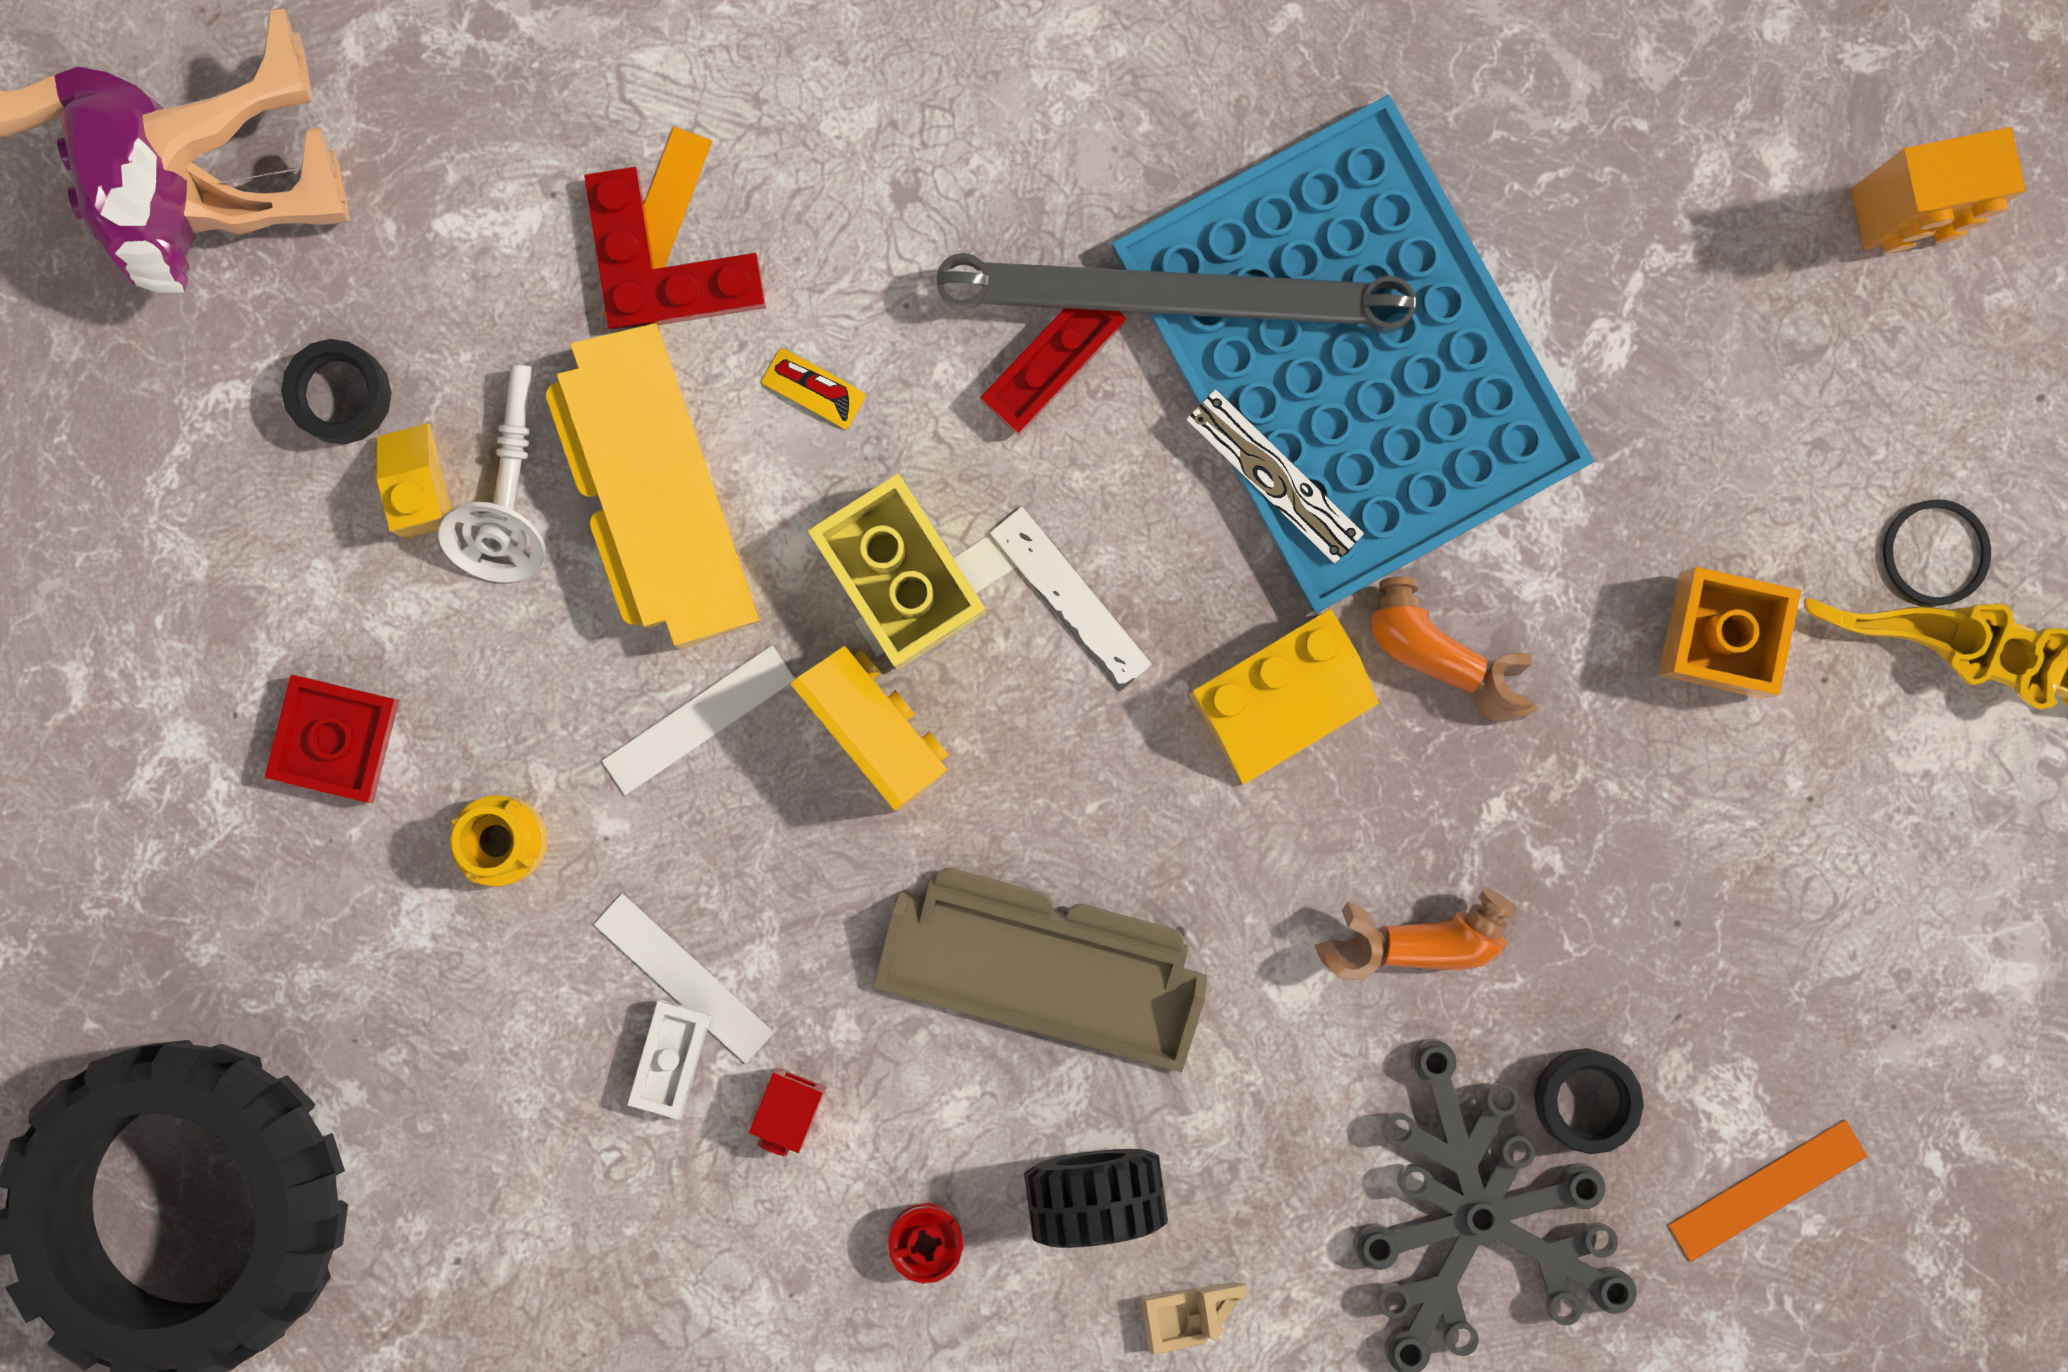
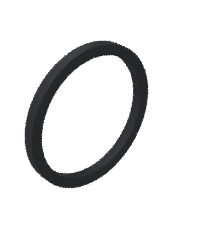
[1883,499,1991,605]

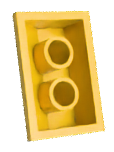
[1188,609,1379,785]
[790,646,950,811]

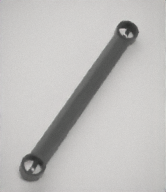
[936,253,1416,334]

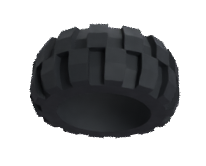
[0,1040,348,1372]

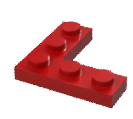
[584,166,766,333]

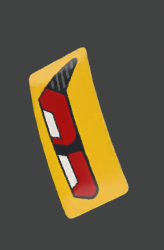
[761,348,866,430]

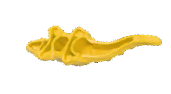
[1803,598,2068,710]

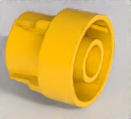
[450,795,548,887]

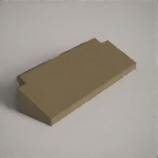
[873,868,1207,1073]

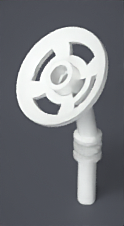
[438,364,545,583]

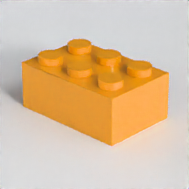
[1850,127,2026,254]

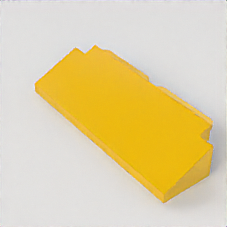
[546,323,761,649]

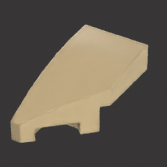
[1140,1283,1248,1355]

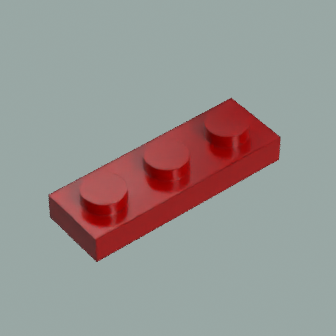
[980,308,1127,436]

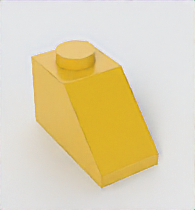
[376,423,456,539]

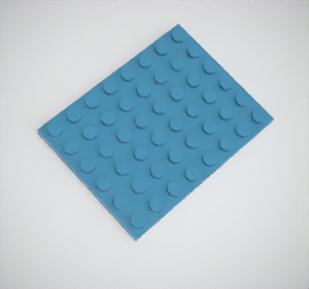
[1111,94,1595,615]

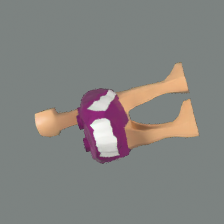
[0,8,351,293]

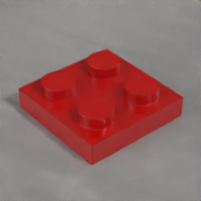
[264,674,399,803]

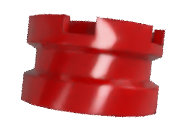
[888,1202,964,1284]

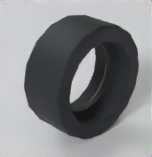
[281,339,392,445]
[1534,1048,1644,1155]

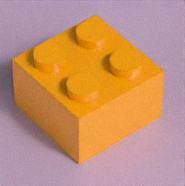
[1658,567,1801,699]

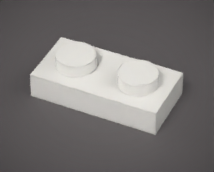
[627,1000,712,1120]

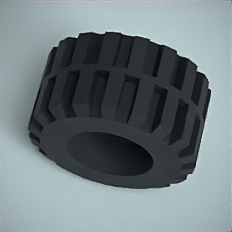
[1024,1149,1168,1248]

